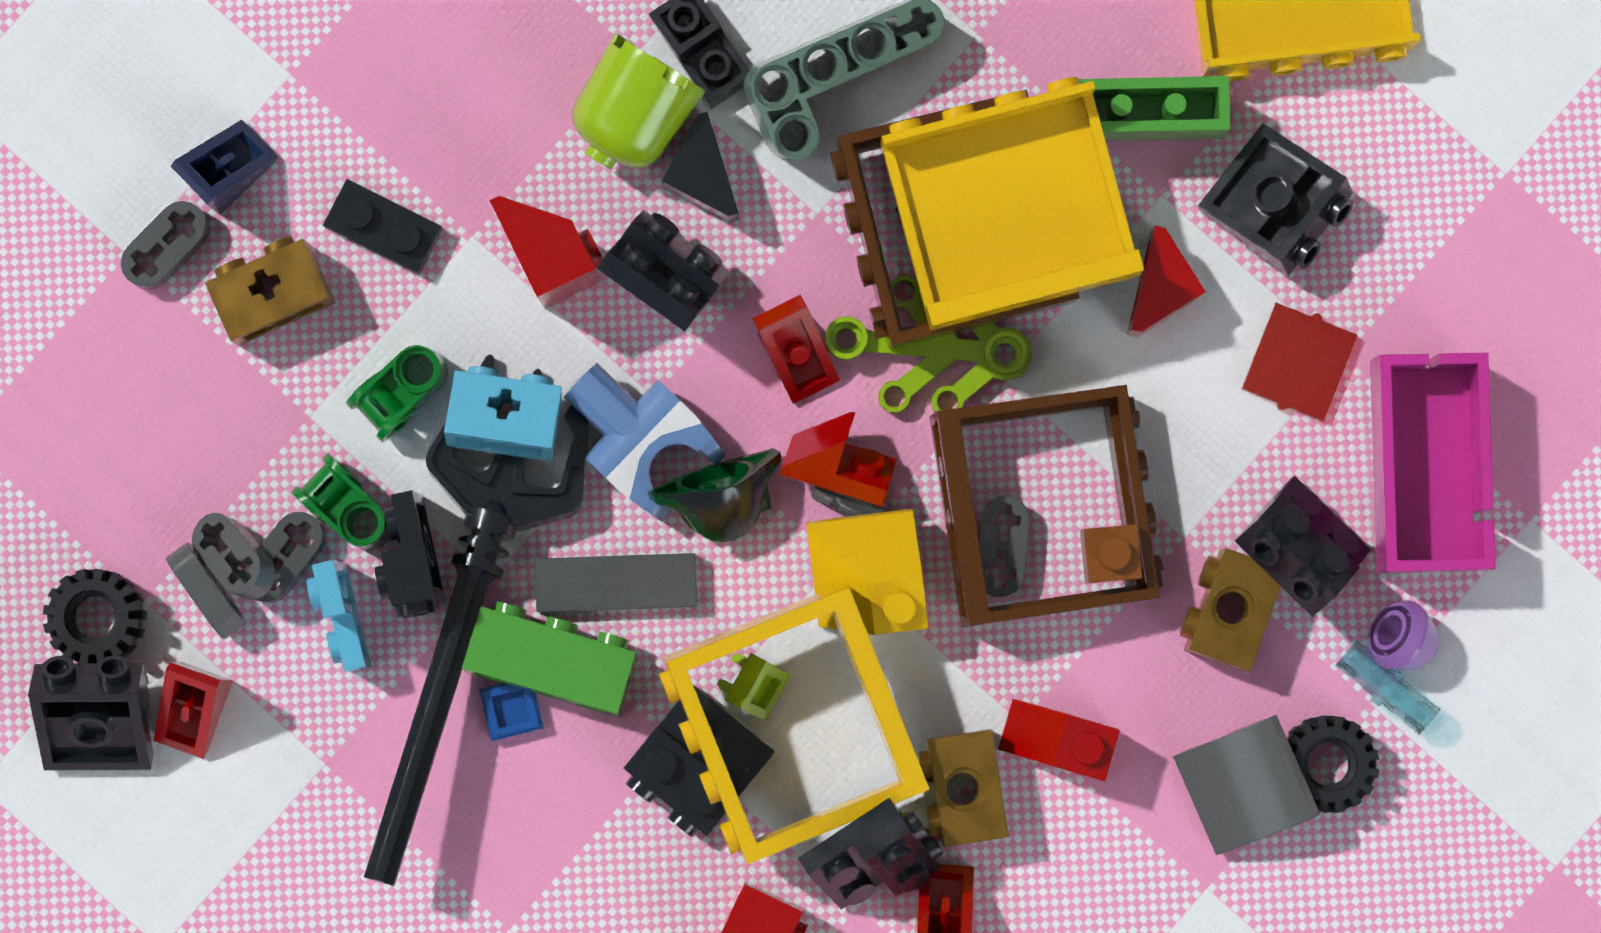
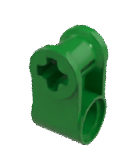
[346,345,448,443]
[291,453,390,550]

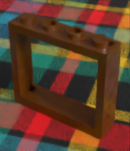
[830,89,1080,349]
[929,385,1164,628]

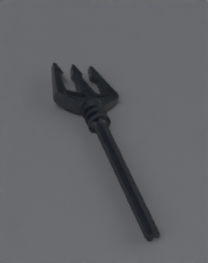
[363,354,588,886]

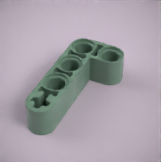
[743,0,945,160]

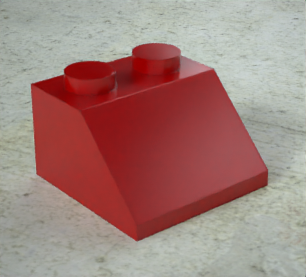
[489,196,603,309]

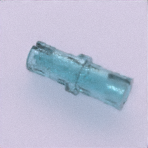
[1335,640,1441,735]

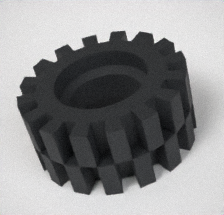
[43,569,147,663]
[1287,716,1380,813]

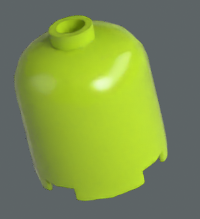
[572,33,706,170]

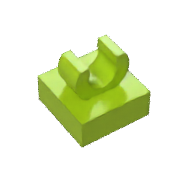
[717,652,791,721]

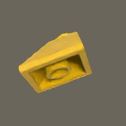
[806,509,929,635]

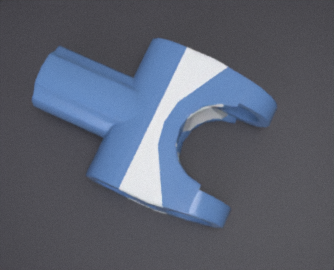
[563,362,726,522]

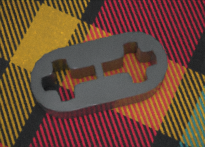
[121,201,210,290]
[978,496,1029,598]
[243,512,326,603]
[192,513,276,600]
[166,542,247,640]

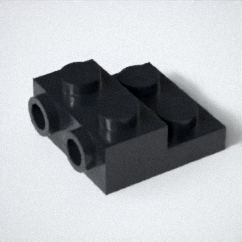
[1198,123,1353,276]
[597,210,730,332]
[1235,475,1371,617]
[375,490,446,619]
[28,655,154,771]
[623,685,775,837]
[798,797,944,910]

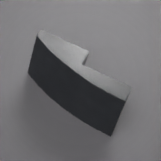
[649,0,750,109]

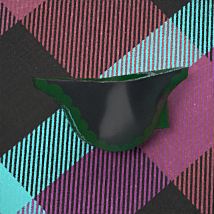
[647,448,781,542]

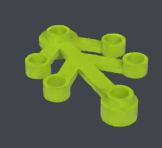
[825,275,1032,414]

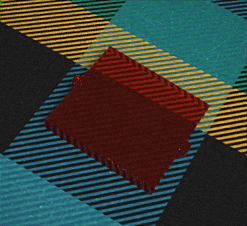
[1241,302,1357,422]

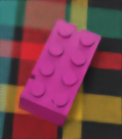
[1370,352,1496,574]

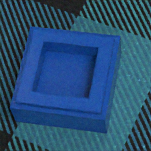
[479,683,544,741]

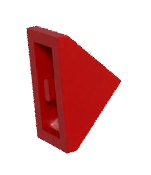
[1127,226,1206,337]
[153,662,233,759]
[914,864,974,933]

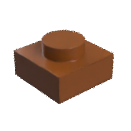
[1080,524,1142,584]

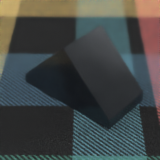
[662,112,740,223]

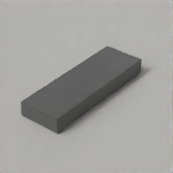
[535,553,697,612]

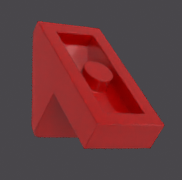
[752,294,840,404]
[780,412,897,507]

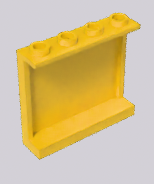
[1193,0,1421,82]
[881,76,1144,331]

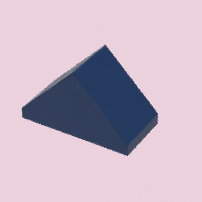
[170,120,278,215]

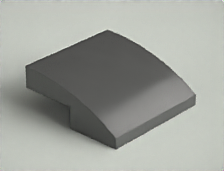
[1173,715,1320,855]

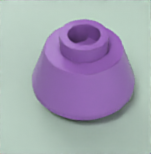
[1368,600,1439,671]

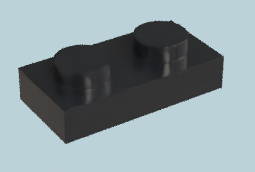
[322,179,443,275]

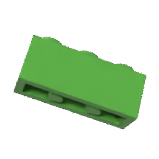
[1079,76,1230,141]
[462,601,638,718]

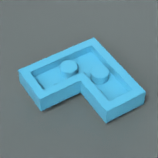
[306,560,372,672]

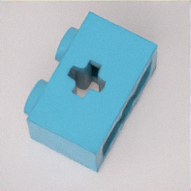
[444,366,563,462]

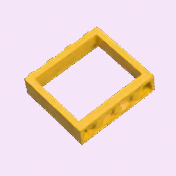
[659,584,930,865]

